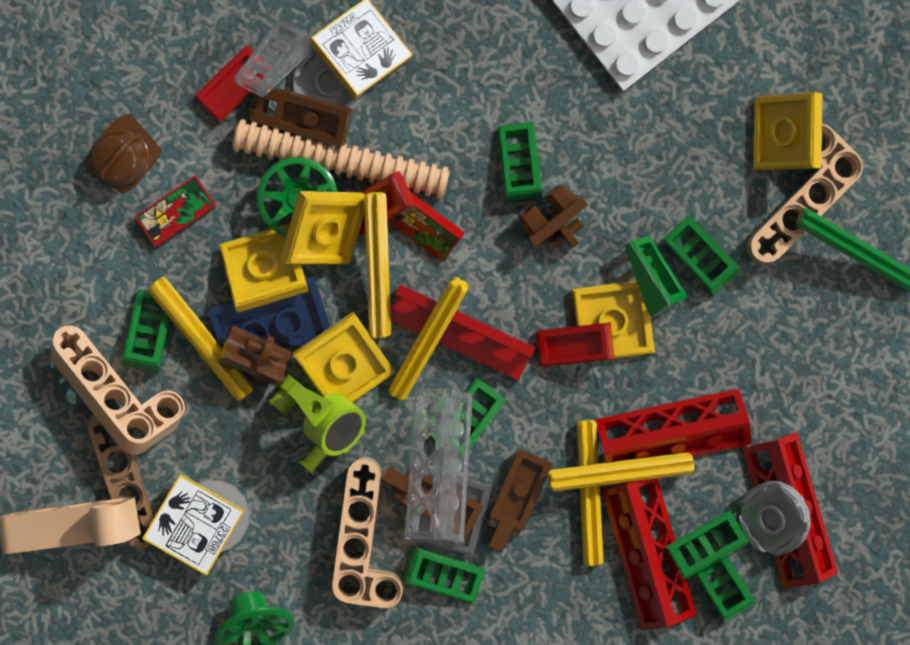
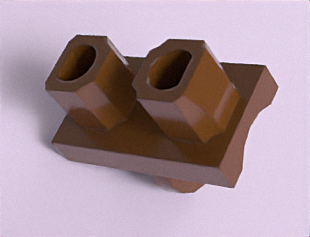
[518,183,588,249]
[219,325,291,387]

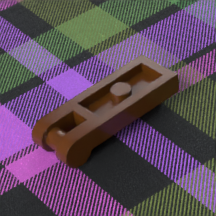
[248,82,353,147]

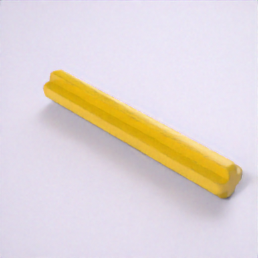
[364,192,391,339]
[148,277,254,400]
[389,277,469,400]
[576,420,603,566]
[548,452,694,492]

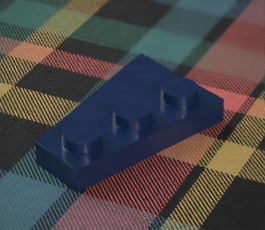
[208,274,331,346]

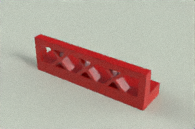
[390,284,536,380]
[595,388,751,463]
[742,432,838,589]
[601,478,697,630]

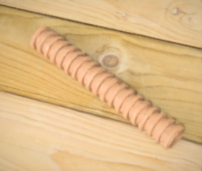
[232,119,450,199]

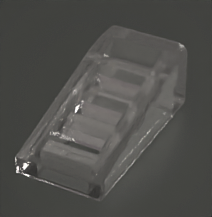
[234,20,311,98]

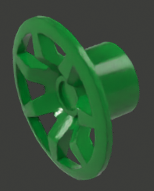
[257,157,338,237]
[214,591,294,645]

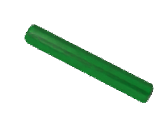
[796,209,910,292]

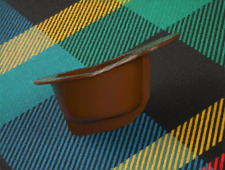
[86,113,162,194]

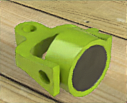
[269,374,366,475]

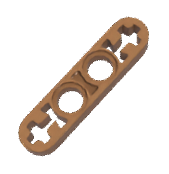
[87,415,155,549]

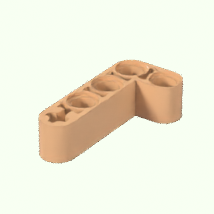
[747,124,863,263]
[50,326,185,455]
[332,457,403,608]
[0,497,141,554]

